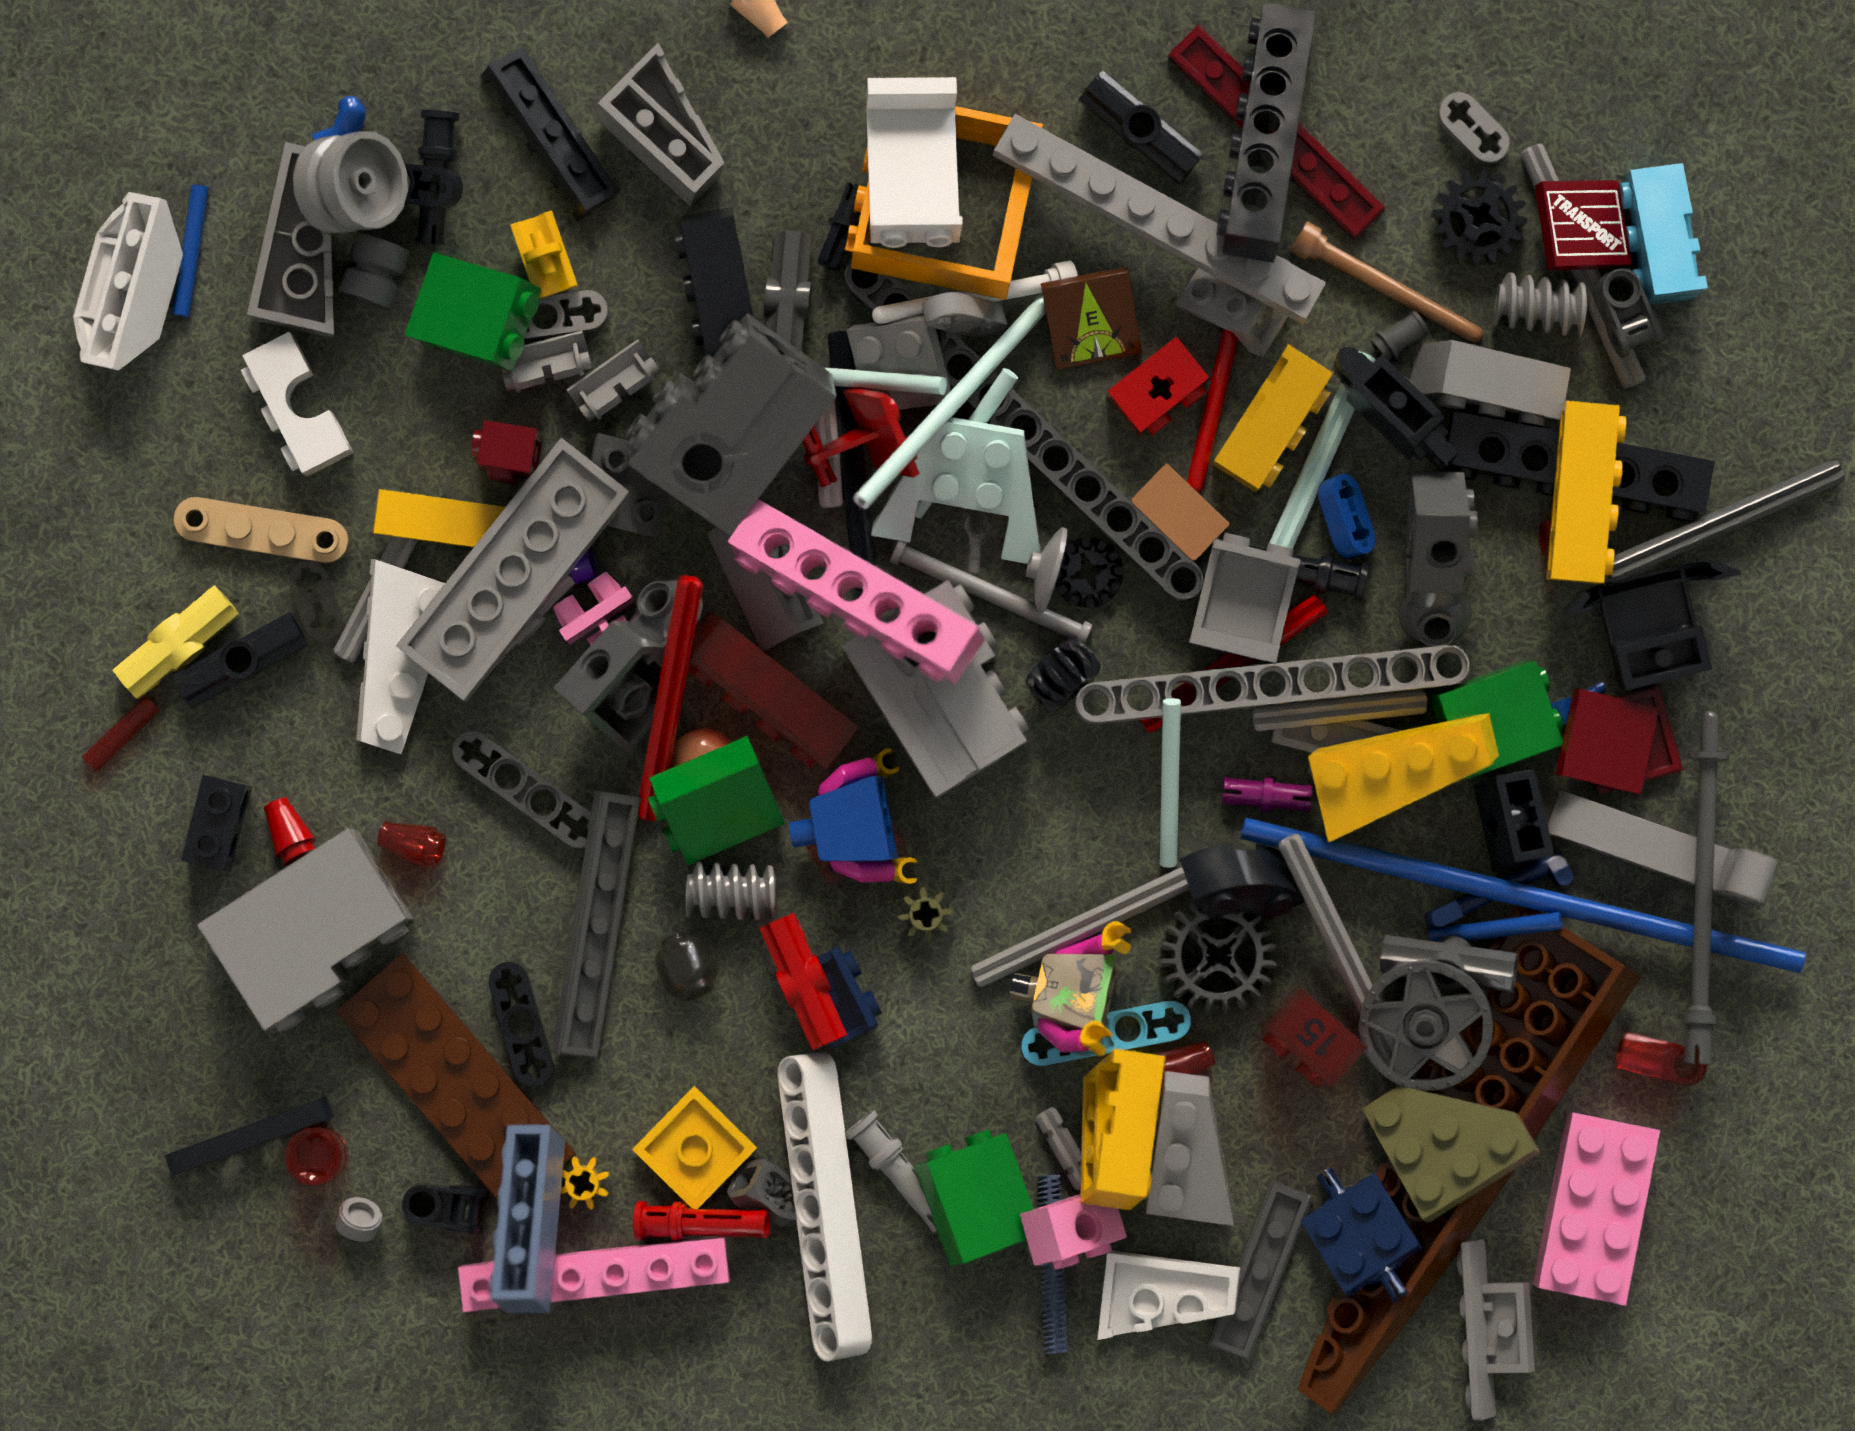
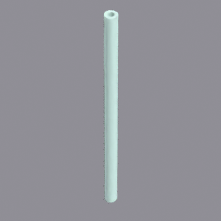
[854,293,1046,509]

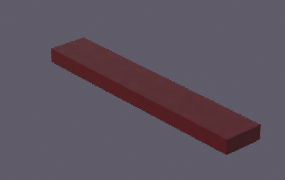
[1167,24,1386,240]

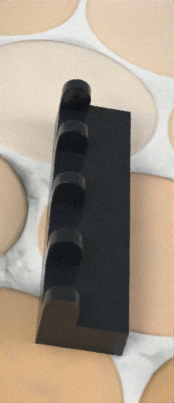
[480,47,620,222]

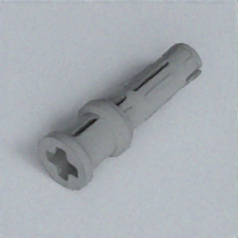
[845,1109,937,1233]

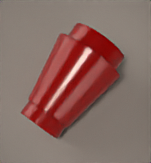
[263,797,316,866]

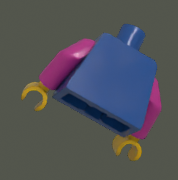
[789,748,918,884]

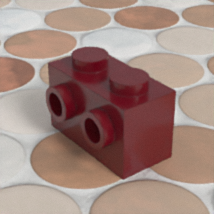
[471,420,543,485]

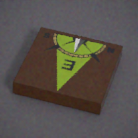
[1040,266,1142,370]

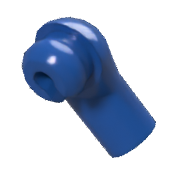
[312,96,366,141]

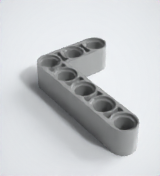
[1548,791,1778,904]

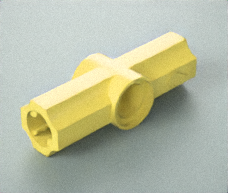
[113,585,240,699]

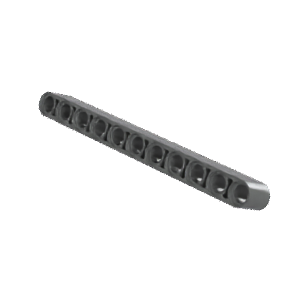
[845,261,1204,603]

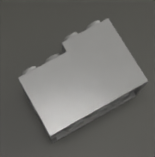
[842,580,1029,800]
[197,828,414,1033]

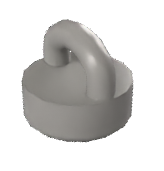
[335,1197,382,1242]

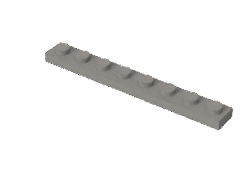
[993,114,1326,324]

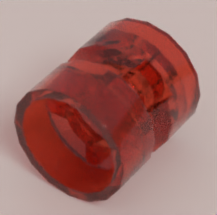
[285,1126,349,1186]

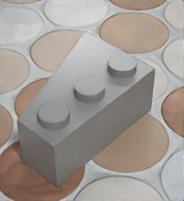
[595,43,724,207]
[1410,340,1571,428]
[1146,1071,1234,1226]

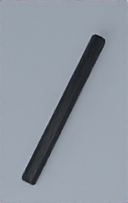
[828,331,875,592]

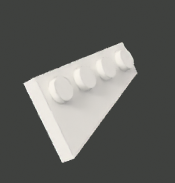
[356,559,445,754]

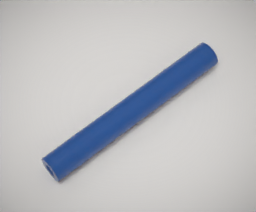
[172,184,209,317]
[1429,912,1563,942]

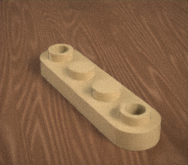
[174,497,349,564]

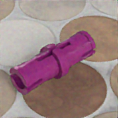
[1221,776,1312,813]

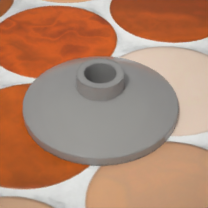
[1025,527,1068,613]

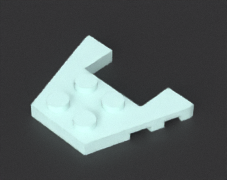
[871,417,1041,564]

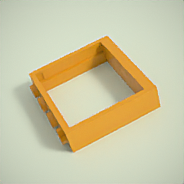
[845,106,1043,300]

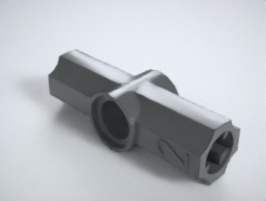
[764,231,813,352]
[1380,935,1519,993]

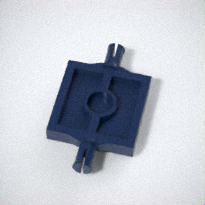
[1300,1168,1423,1303]

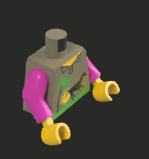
[1010,921,1131,1056]

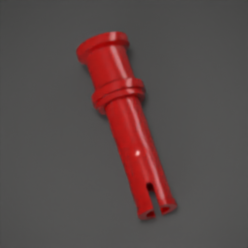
[633,1201,770,1242]

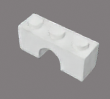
[241,331,354,477]

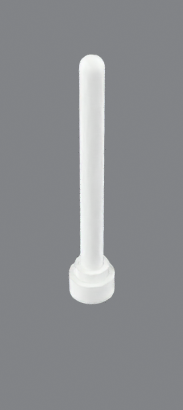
[872,260,1078,324]

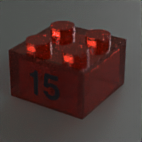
[1260,987,1368,1088]

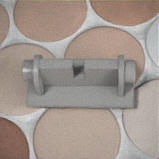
[502,330,593,393]
[566,339,661,422]

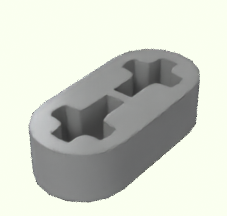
[1437,92,1510,165]

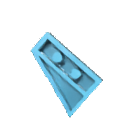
[1619,163,1708,305]

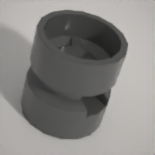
[337,233,411,311]

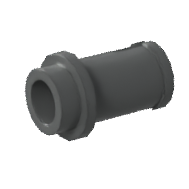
[1370,310,1429,361]

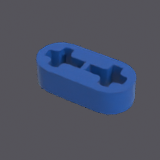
[1318,474,1376,559]

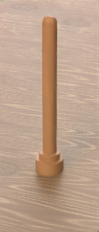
[1290,221,1483,343]

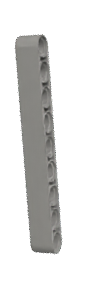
[1075,645,1470,725]

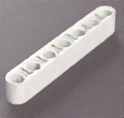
[778,1051,872,1362]

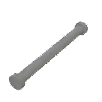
[890,541,1093,644]

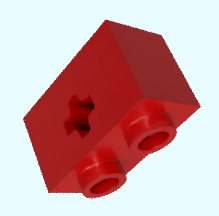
[1106,336,1209,436]

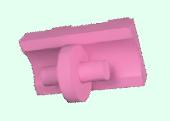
[553,572,636,645]

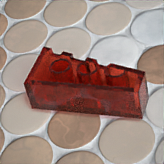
[688,611,859,769]

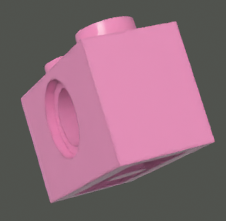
[1020,1194,1127,1270]

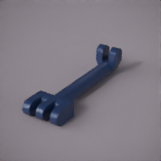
[1424,850,1573,928]

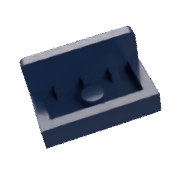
[818,946,882,1049]

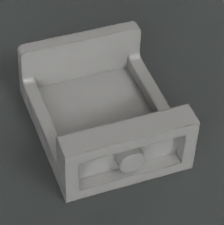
[1189,533,1301,663]

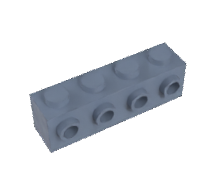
[489,1125,565,1313]

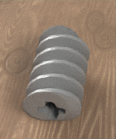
[1492,272,1588,338]
[686,862,776,921]

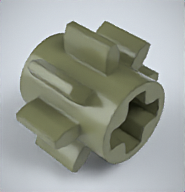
[898,887,953,942]

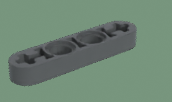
[452,731,591,848]

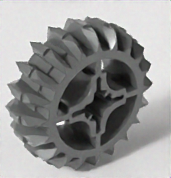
[1158,901,1277,1015]

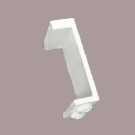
[866,77,962,248]

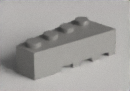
[247,142,334,338]

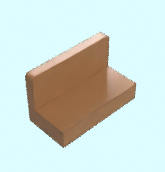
[1131,463,1230,561]

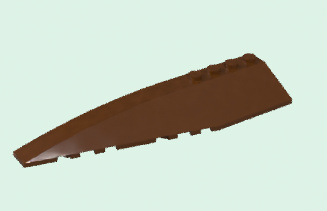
[1297,905,1641,1415]

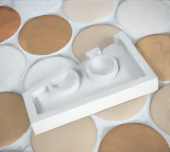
[1097,1250,1241,1340]

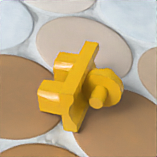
[510,210,578,300]

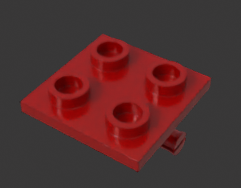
[802,387,920,487]

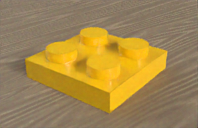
[632,1086,758,1209]

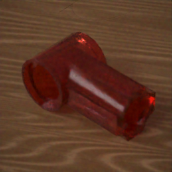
[1615,1030,1707,1086]

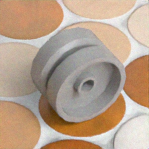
[293,131,408,234]

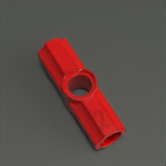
[759,913,848,1050]

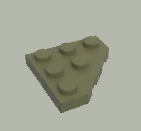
[1362,1085,1540,1223]

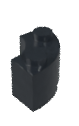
[1179,843,1305,920]

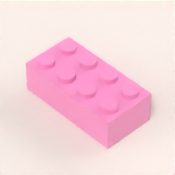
[1532,1111,1660,1306]

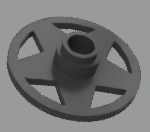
[1359,960,1493,1091]

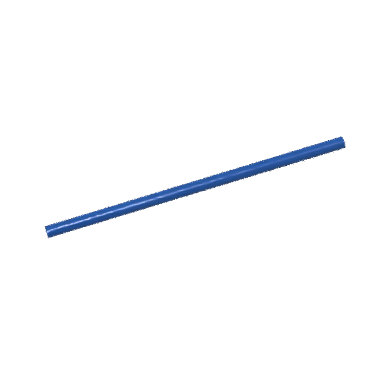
[1240,817,1805,973]

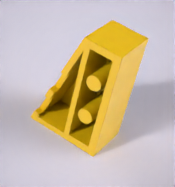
[1212,344,1333,492]
[1080,1049,1165,1210]

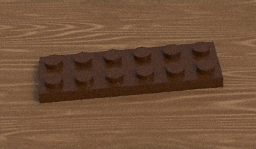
[336,953,576,1199]

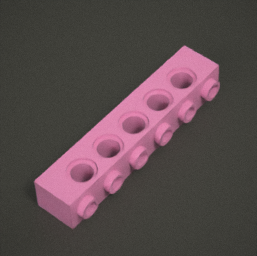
[728,499,985,685]
[458,1236,731,1312]

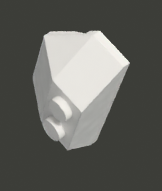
[73,192,183,371]

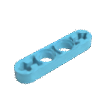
[1021,1001,1191,1066]

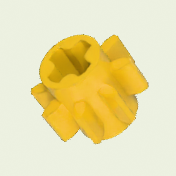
[561,1156,610,1210]

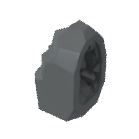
[727,1158,797,1227]

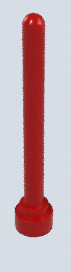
[1187,328,1239,493]

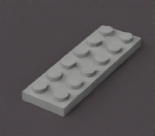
[396,438,632,702]

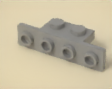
[1457,1239,1535,1420]

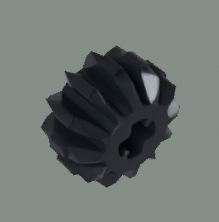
[1025,637,1101,711]

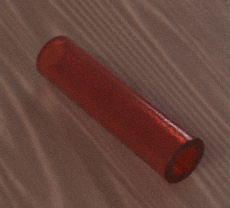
[82,695,161,772]

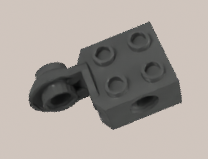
[1399,471,1477,647]
[554,580,703,753]

